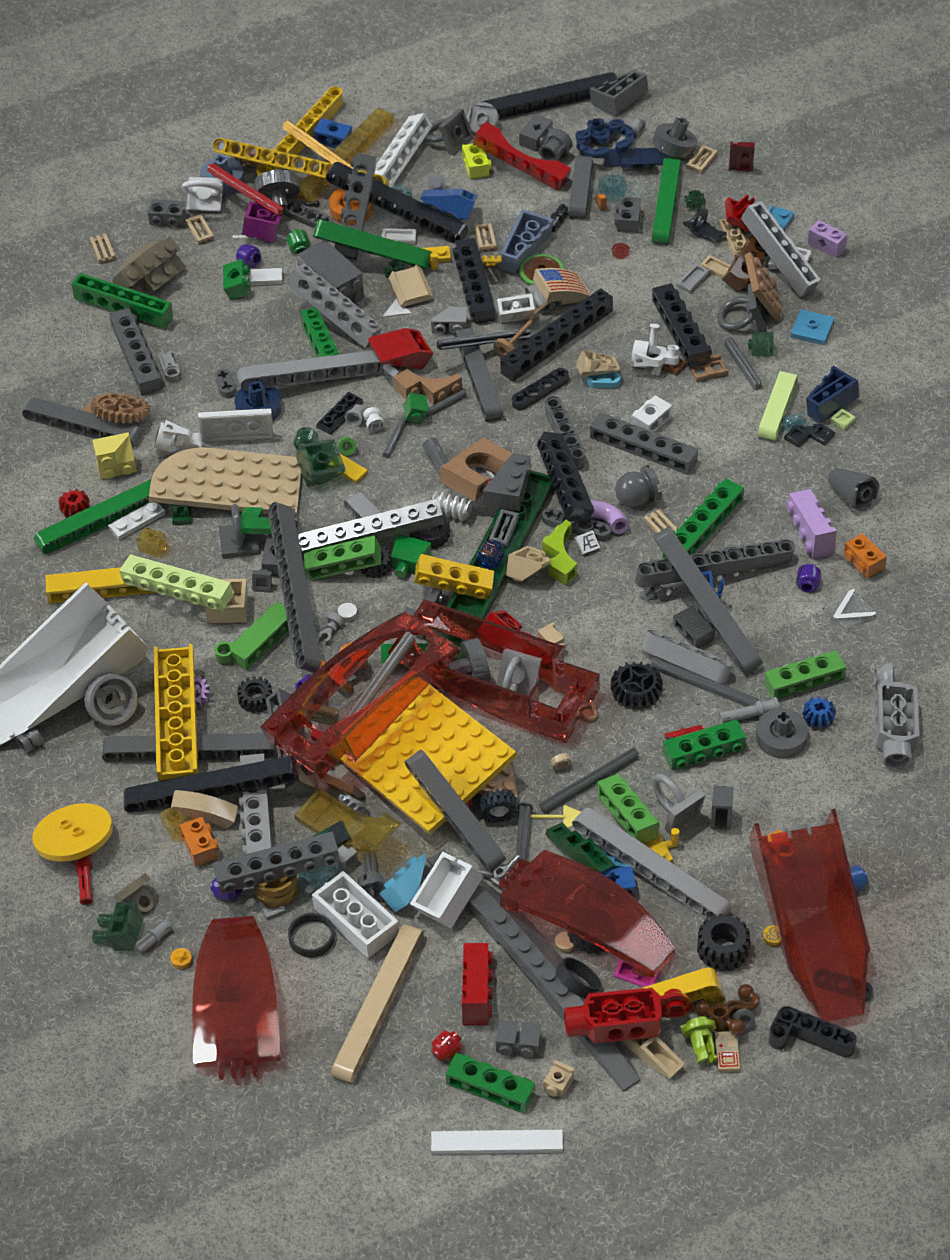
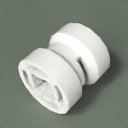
[363,407,385,432]

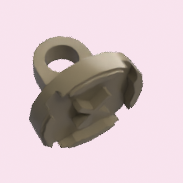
[113,873,154,914]

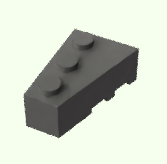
[483,453,531,511]

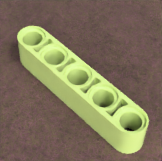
[758,371,798,441]

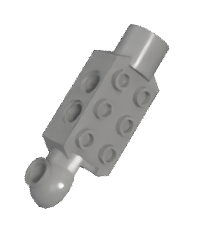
[874,662,919,769]

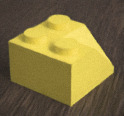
[92,432,137,480]

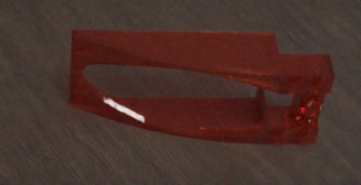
[389,599,600,743]
[260,612,461,779]

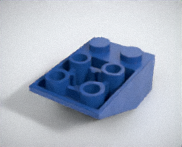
[420,188,477,221]

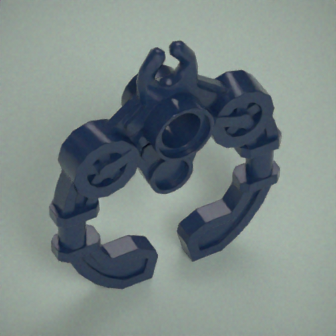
[575,118,637,159]

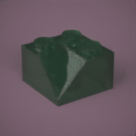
[295,439,346,487]

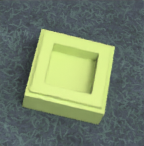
[830,409,856,431]

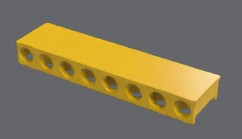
[154,644,198,781]

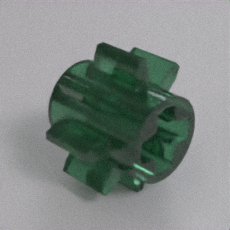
[685,190,706,211]
[384,260,405,278]

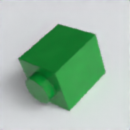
[403,393,428,423]

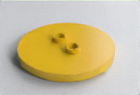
[32,803,113,862]

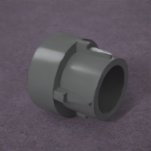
[539,128,573,160]

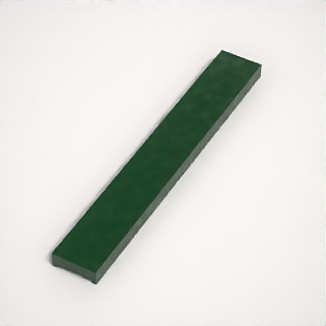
[428,470,554,668]

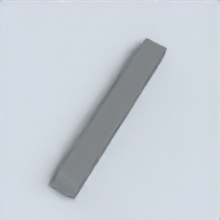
[237,350,395,391]
[572,808,732,920]

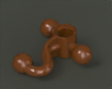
[695,984,760,1035]

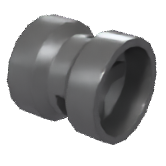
[16,727,43,754]

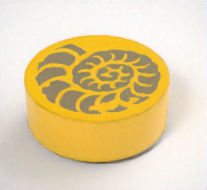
[763,925,784,947]

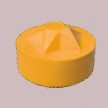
[170,948,192,970]

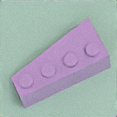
[786,489,837,559]

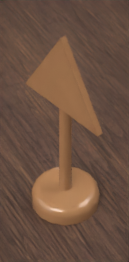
[493,302,548,357]

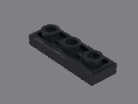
[316,392,363,435]

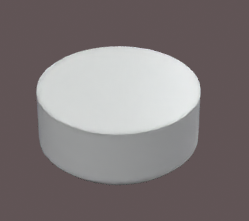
[338,603,357,622]

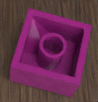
[242,201,282,242]

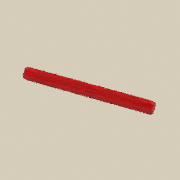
[207,163,284,216]

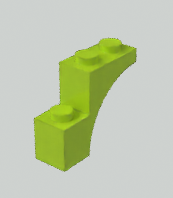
[542,520,578,586]

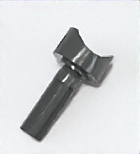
[357,848,385,901]

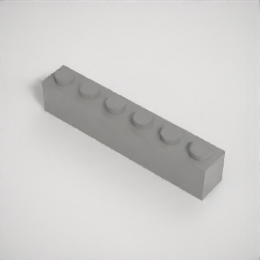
[741,201,821,298]

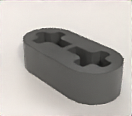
[215,369,236,398]

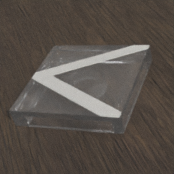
[822,589,877,634]

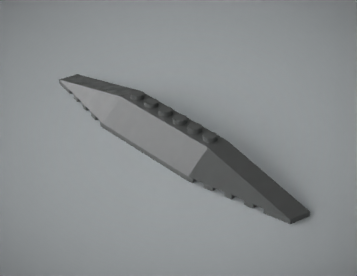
[427,850,640,1091]

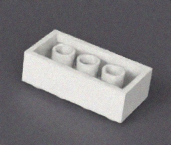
[312,871,399,959]

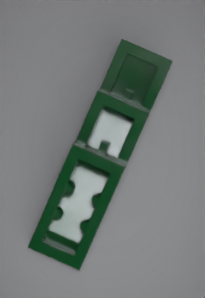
[545,822,615,875]

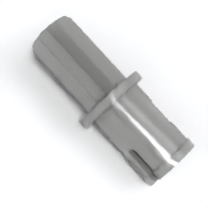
[135,920,172,953]

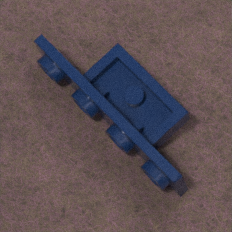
[604,147,671,169]

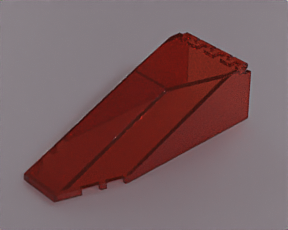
[749,809,870,1022]

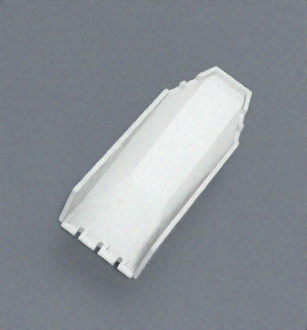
[0,582,149,745]

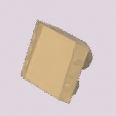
[389,265,433,307]
[576,350,620,377]

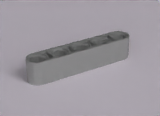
[641,629,733,684]

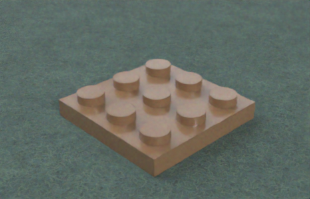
[744,252,783,322]

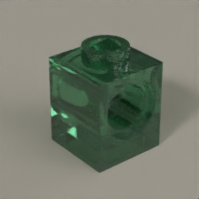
[748,332,774,356]

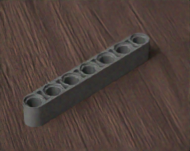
[455,327,503,421]
[22,397,142,448]
[404,749,506,872]

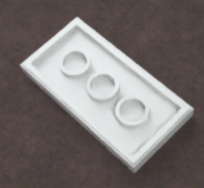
[198,409,274,442]

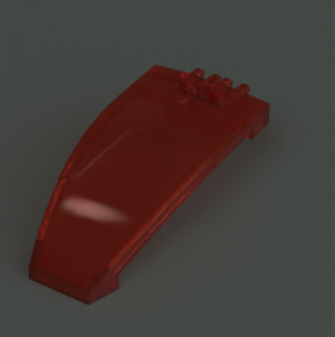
[499,849,675,978]
[192,916,281,1080]

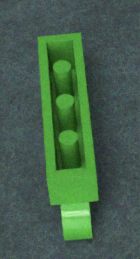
[214,601,289,671]

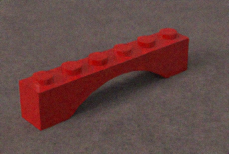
[473,121,572,191]

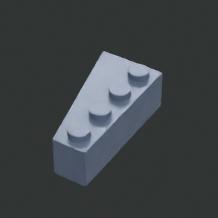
[498,209,554,273]

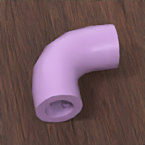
[591,500,629,534]

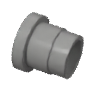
[345,404,365,427]

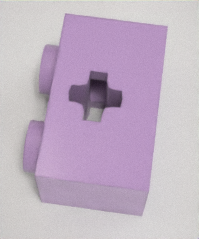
[808,220,847,258]

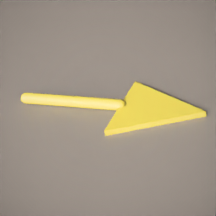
[530,805,581,828]

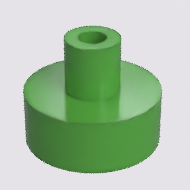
[338,436,357,456]

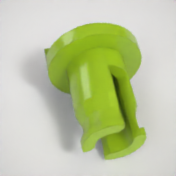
[681,1017,718,1065]

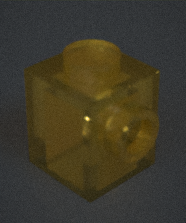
[136,527,168,558]
[160,808,188,841]

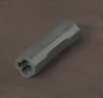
[423,437,449,486]

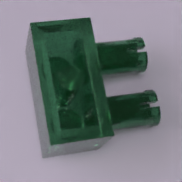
[92,902,144,951]

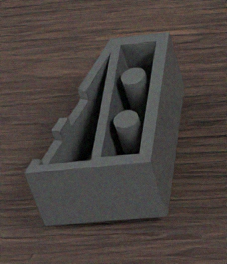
[590,70,649,115]

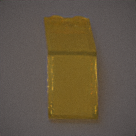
[294,788,400,852]

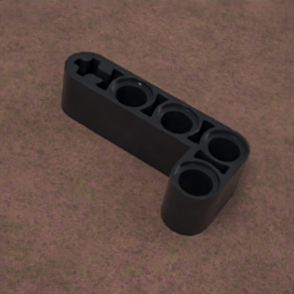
[768,1006,857,1057]

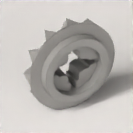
[338,793,368,814]

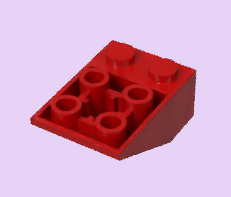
[368,328,434,369]

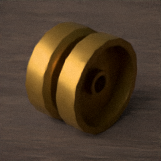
[254,874,299,908]

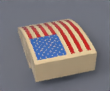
[533,268,591,305]

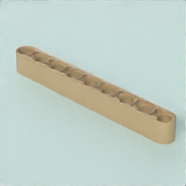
[331,924,424,1083]

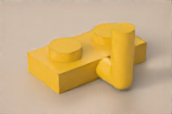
[423,246,451,271]
[643,828,679,863]

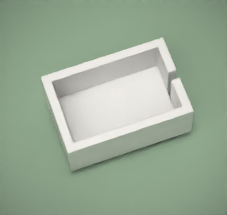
[410,852,483,928]

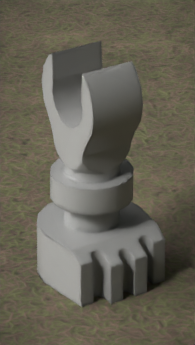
[318,611,344,645]

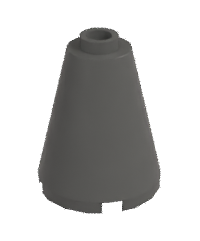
[828,468,879,511]

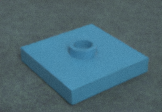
[790,309,834,345]

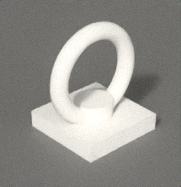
[182,177,223,212]

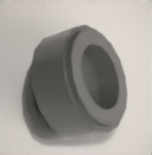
[733,1008,755,1031]

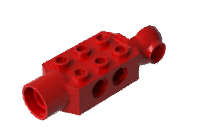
[564,987,693,1043]

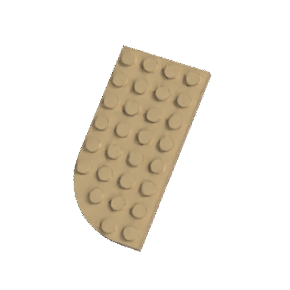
[149,447,302,516]

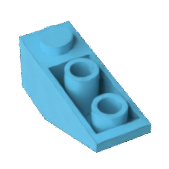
[380,854,427,912]

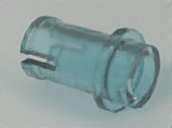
[782,412,806,429]

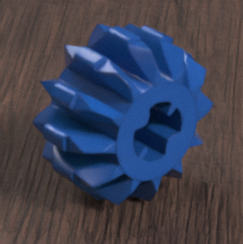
[802,696,836,729]

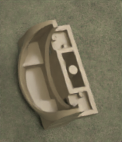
[112,236,186,295]

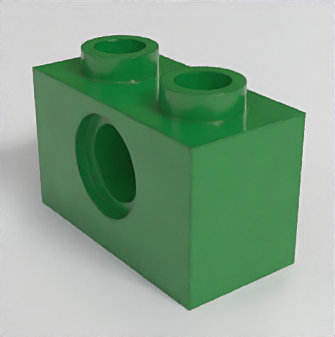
[223,259,251,300]

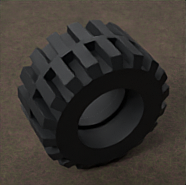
[697,914,750,971]

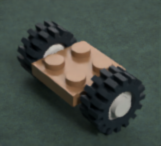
[478,741,517,823]

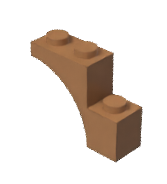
[393,369,462,405]

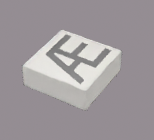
[575,530,600,555]

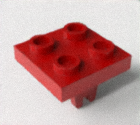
[725,194,755,232]

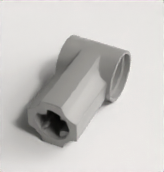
[525,284,555,314]

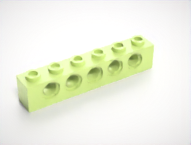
[119,554,233,611]

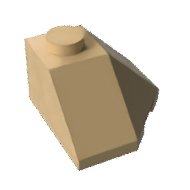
[506,546,551,582]

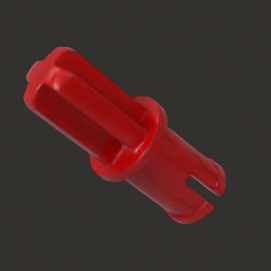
[664,725,704,739]

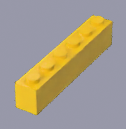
[45,567,157,604]

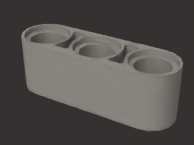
[343,492,381,519]

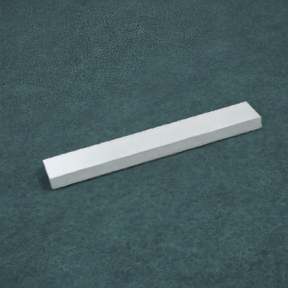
[431,1130,563,1155]

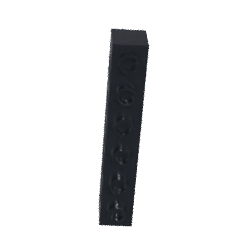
[453,238,495,324]
[652,283,712,368]
[537,431,595,523]

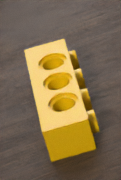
[414,554,494,600]

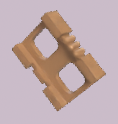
[690,354,728,382]

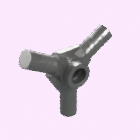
[477,854,522,899]

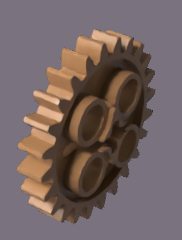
[91,392,150,424]

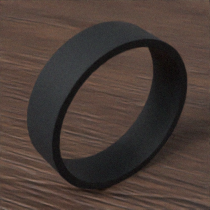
[288,913,334,957]
[556,957,601,998]

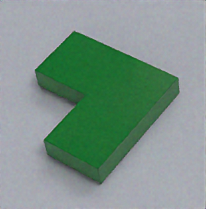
[240,507,272,534]

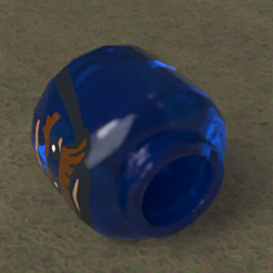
[477,540,505,569]

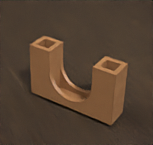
[439,438,512,501]

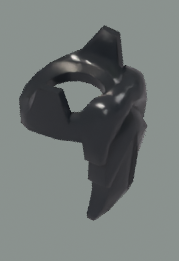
[683,208,727,243]

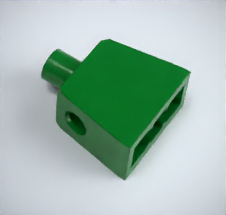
[391,534,431,578]

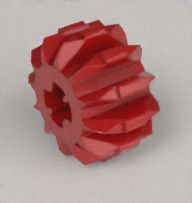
[59,489,90,517]

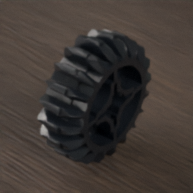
[610,661,663,709]

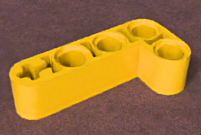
[643,968,725,1005]

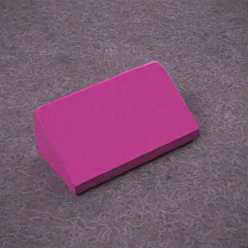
[614,957,661,987]

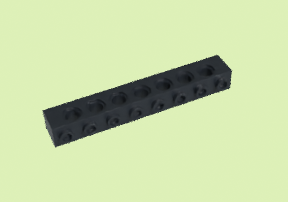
[500,288,613,382]

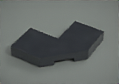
[784,423,835,448]

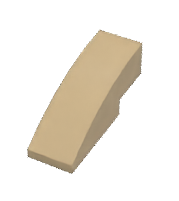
[171,790,238,829]
[620,1037,685,1079]

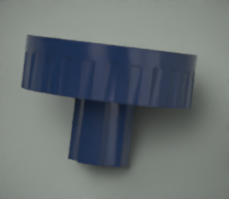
[234,381,282,421]

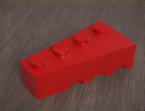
[462,943,493,1025]

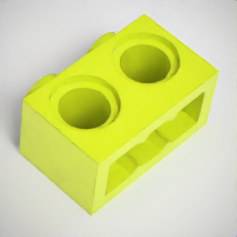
[462,144,492,179]

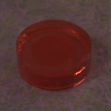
[612,243,629,259]

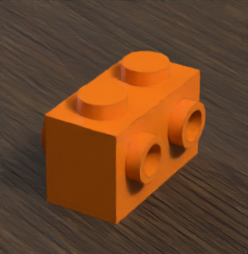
[844,533,887,579]
[179,817,220,867]

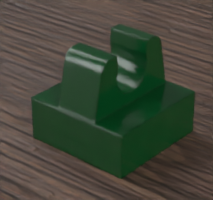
[172,505,192,525]

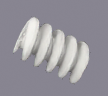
[432,490,473,521]

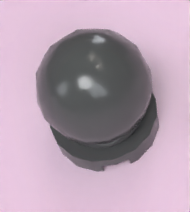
[615,465,662,508]

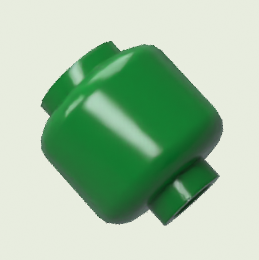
[286,229,311,255]

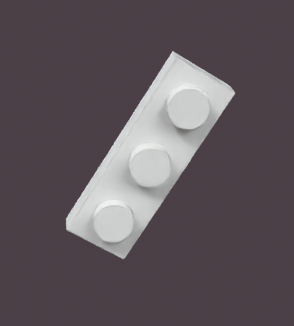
[108,502,165,540]

